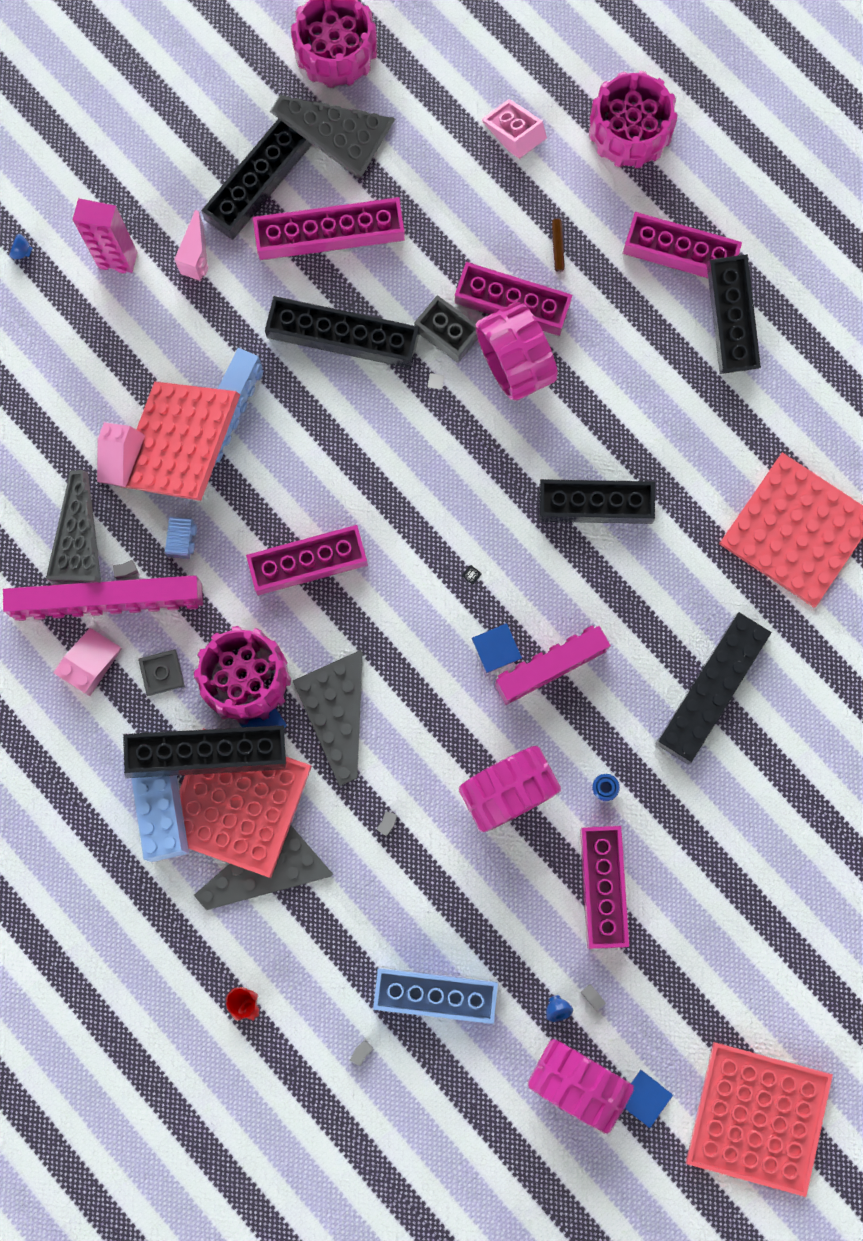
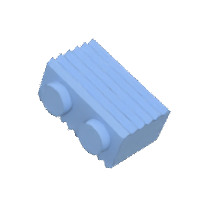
[165,517,197,559]

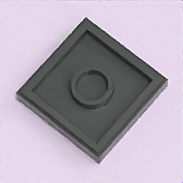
[138,649,185,696]

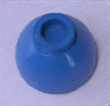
[9,234,32,259]
[592,774,620,801]
[546,995,574,1022]

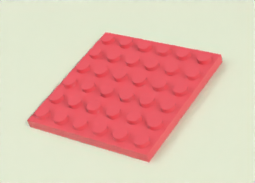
[124,382,241,501]
[719,452,863,608]
[179,728,312,878]
[686,1042,833,1197]

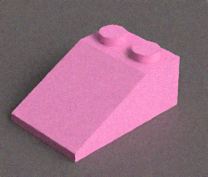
[482,99,547,159]
[174,210,208,281]
[97,422,145,487]
[53,628,122,696]

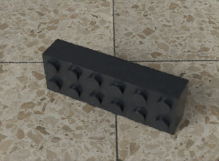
[706,254,761,374]
[539,479,655,524]

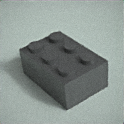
[414,295,478,363]

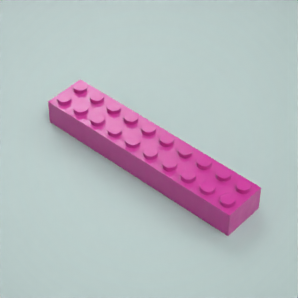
[3,575,203,621]

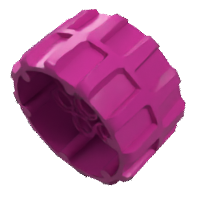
[291,0,377,88]
[589,71,678,168]
[475,302,558,401]
[193,626,291,724]
[459,745,561,833]
[528,1039,634,1134]

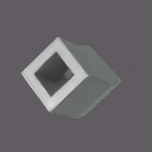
[113,560,139,579]
[377,811,397,837]
[581,984,606,1011]
[349,1040,374,1066]

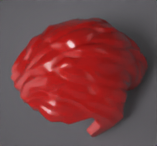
[226,987,260,1021]

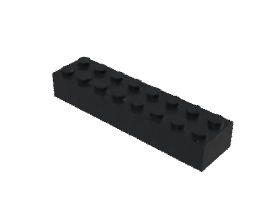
[201,119,313,240]
[265,296,419,369]
[655,612,772,765]
[123,725,286,779]

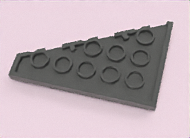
[269,95,395,178]
[46,470,101,583]
[293,650,363,786]
[194,825,333,910]

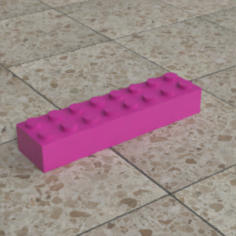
[253,197,405,260]

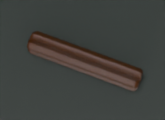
[552,218,565,272]

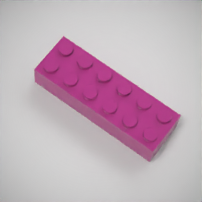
[72,198,138,273]
[622,212,742,278]
[454,262,573,336]
[246,525,368,596]
[495,625,611,705]
[580,826,629,949]

